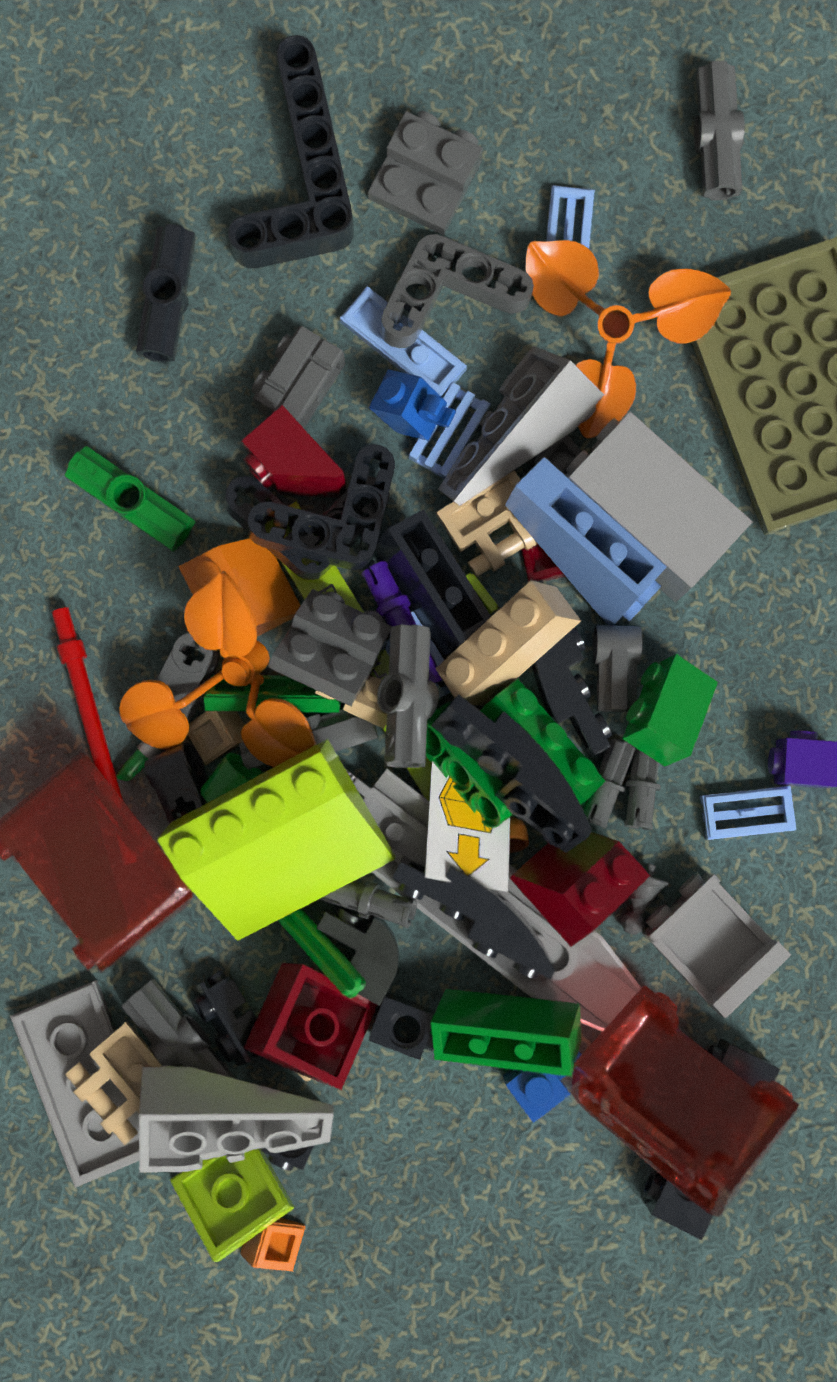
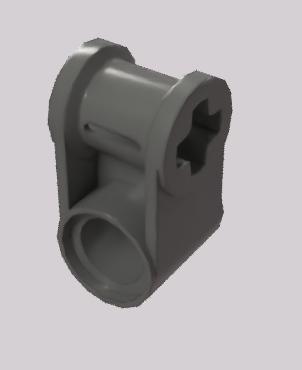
[155,633,220,721]

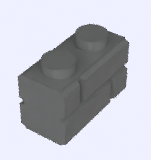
[252,326,346,428]

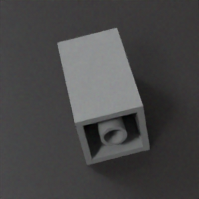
[565,412,753,602]

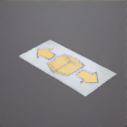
[425,761,510,892]

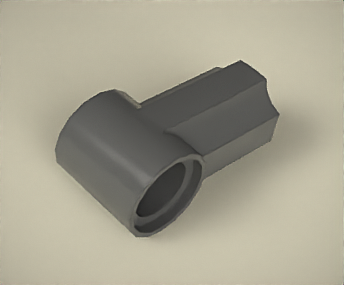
[593,625,642,712]

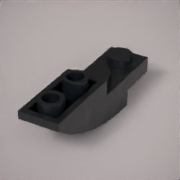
[532,580,612,757]
[431,694,592,853]
[392,856,555,979]

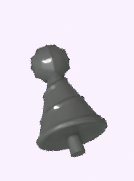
[621,863,669,935]

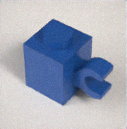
[369,369,456,441]
[502,1052,587,1123]

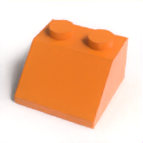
[178,538,301,637]

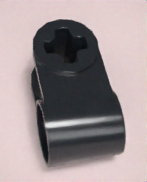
[144,740,208,823]

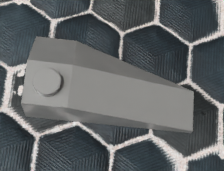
[438,346,604,506]
[139,1065,334,1172]

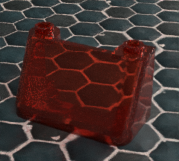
[0,752,194,974]
[571,985,800,1217]

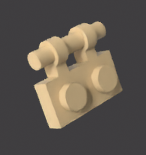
[437,470,538,577]
[65,1021,162,1145]

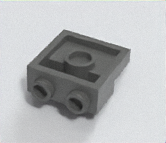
[368,111,483,236]
[269,589,393,707]

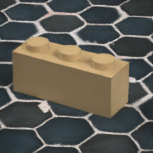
[436,580,581,706]

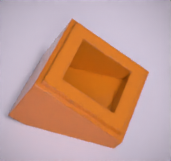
[240,1218,306,1271]

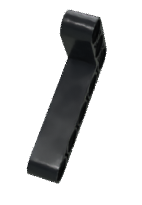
[228,35,354,269]

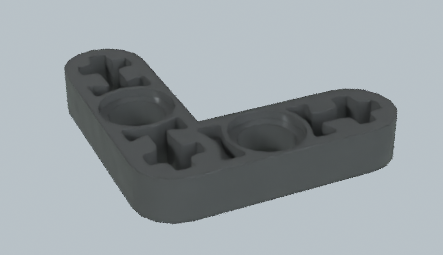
[380,234,534,348]

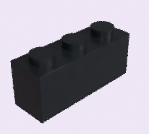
[375,509,491,657]

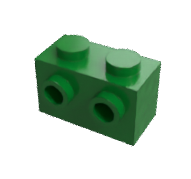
[622,654,718,767]

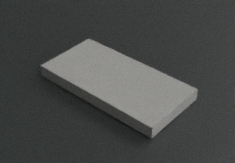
[10,980,139,1188]

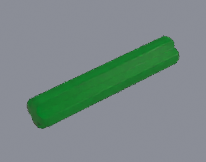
[278,908,366,998]

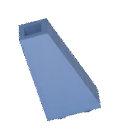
[505,457,666,625]

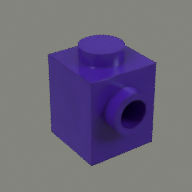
[768,731,837,788]

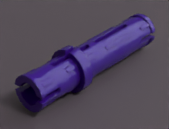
[361,561,444,685]

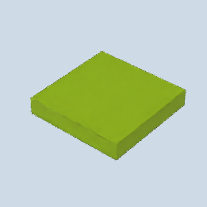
[170,1148,295,1262]

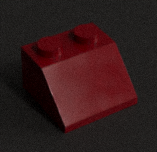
[242,405,347,498]
[510,832,650,947]
[244,963,378,1090]

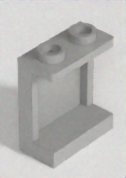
[642,873,791,1019]

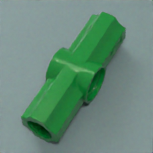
[64,446,195,552]

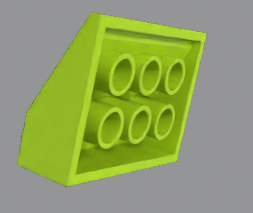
[157,739,396,941]

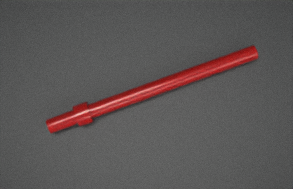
[51,607,140,866]

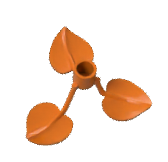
[526,240,731,438]
[119,571,317,767]

